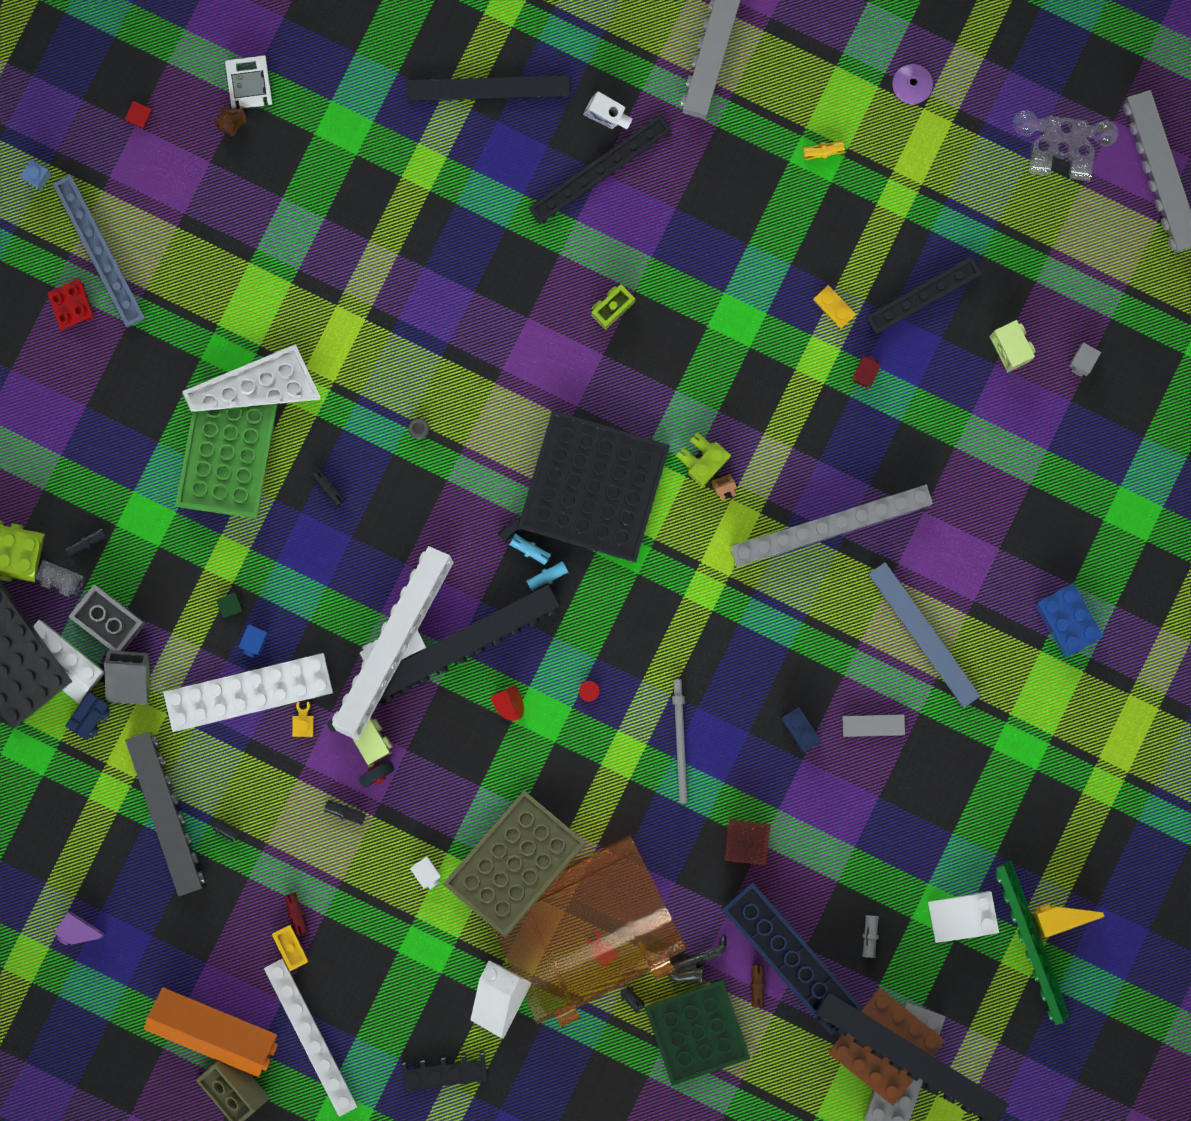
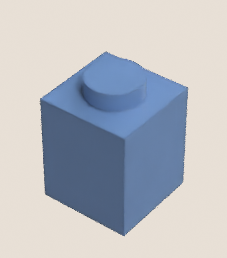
[20,159,52,191]

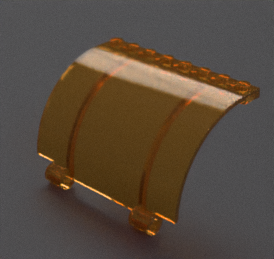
[491,836,687,1028]

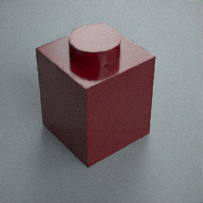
[851,356,881,389]

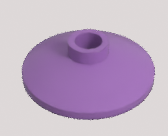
[892,64,933,104]

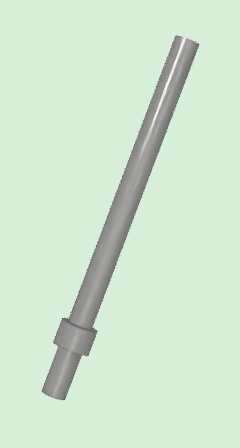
[672,679,688,803]

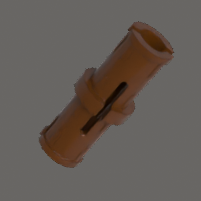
[750,964,766,1007]

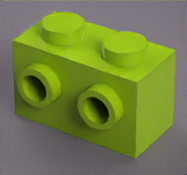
[591,284,635,330]

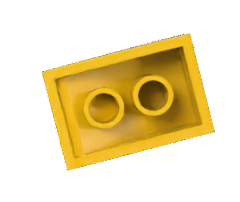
[1032,903,1105,938]

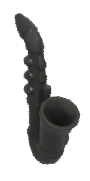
[667,935,727,984]

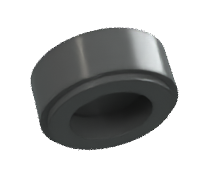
[408,418,429,439]

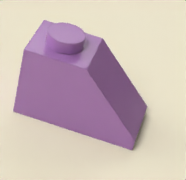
[54,912,105,945]

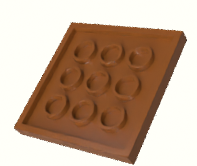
[827,987,945,1106]

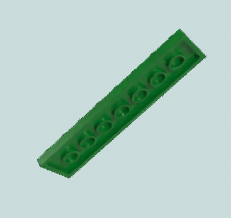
[996,860,1070,1025]

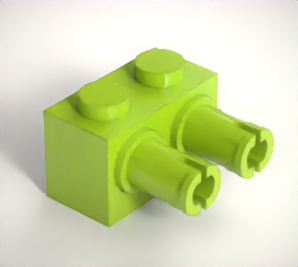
[676,432,731,488]

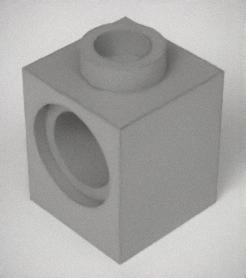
[1069,342,1101,377]

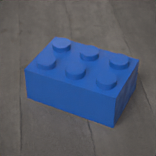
[1034,583,1104,658]

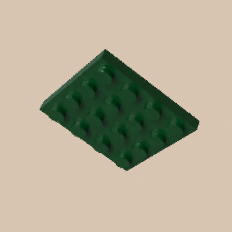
[645,979,750,1086]

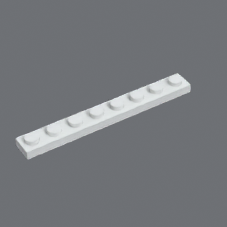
[264,959,358,1116]

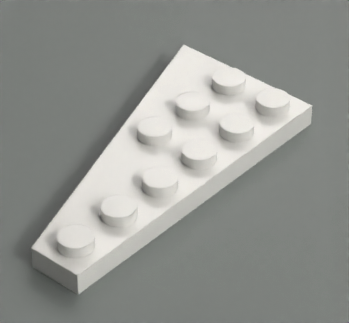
[182,344,320,412]

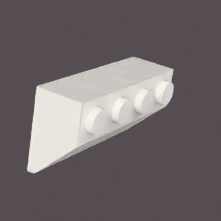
[33,620,105,704]

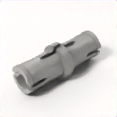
[862,915,879,958]

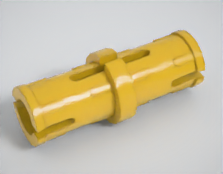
[802,140,845,160]

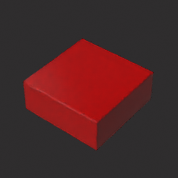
[125,101,152,129]

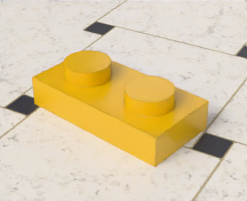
[813,285,856,329]
[272,925,309,971]

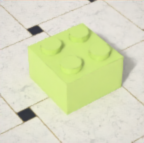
[989,320,1036,373]

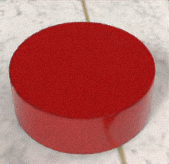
[579,681,599,702]

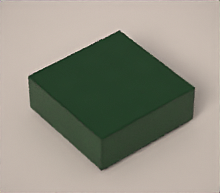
[216,592,243,619]

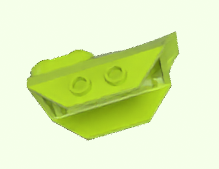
[0,521,45,582]

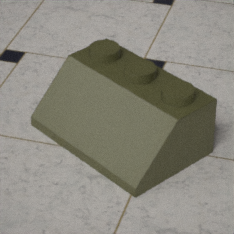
[196,1061,270,1121]

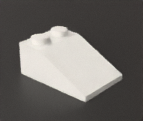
[928,891,999,943]
[471,961,532,1039]

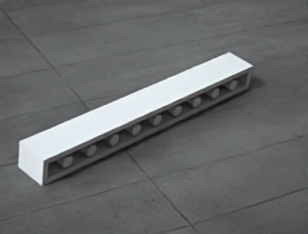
[332,546,453,740]

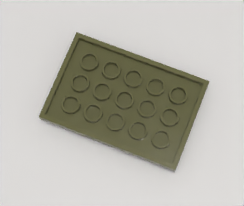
[443,791,587,938]

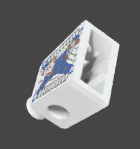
[583,92,632,129]

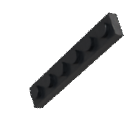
[866,256,982,335]

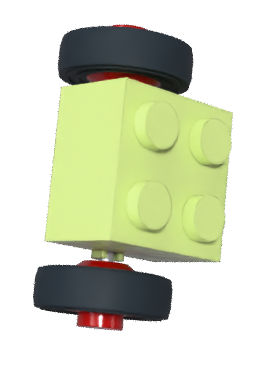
[327,717,395,788]

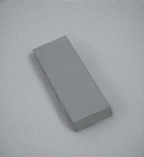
[842,715,905,737]

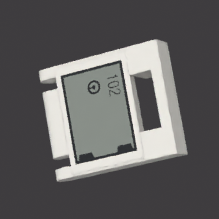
[225,56,273,109]

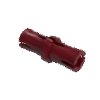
[283,892,309,936]

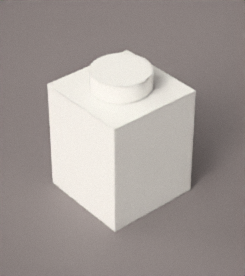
[410,856,442,889]

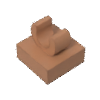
[711,474,737,501]

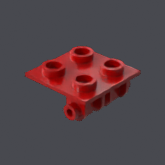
[47,278,94,331]

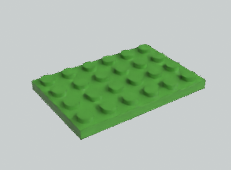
[175,404,278,519]

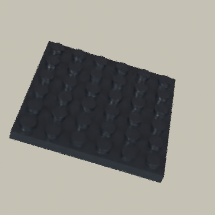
[518,410,670,563]

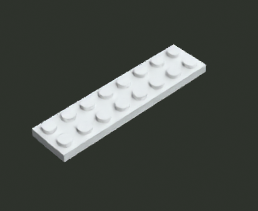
[163,653,333,732]

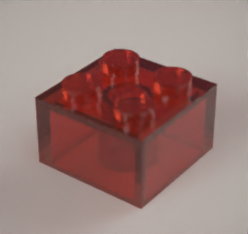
[724,819,770,865]

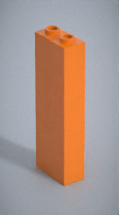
[144,987,278,1077]

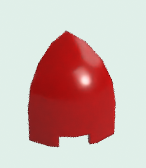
[490,685,524,721]

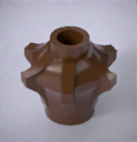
[215,106,247,137]

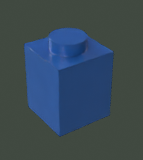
[239,625,269,658]

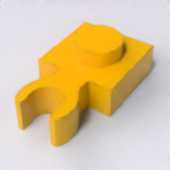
[292,702,314,737]

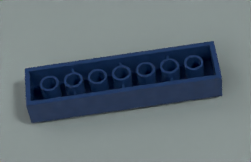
[721,882,863,1035]

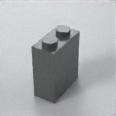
[104,650,150,705]

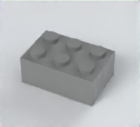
[69,584,146,651]

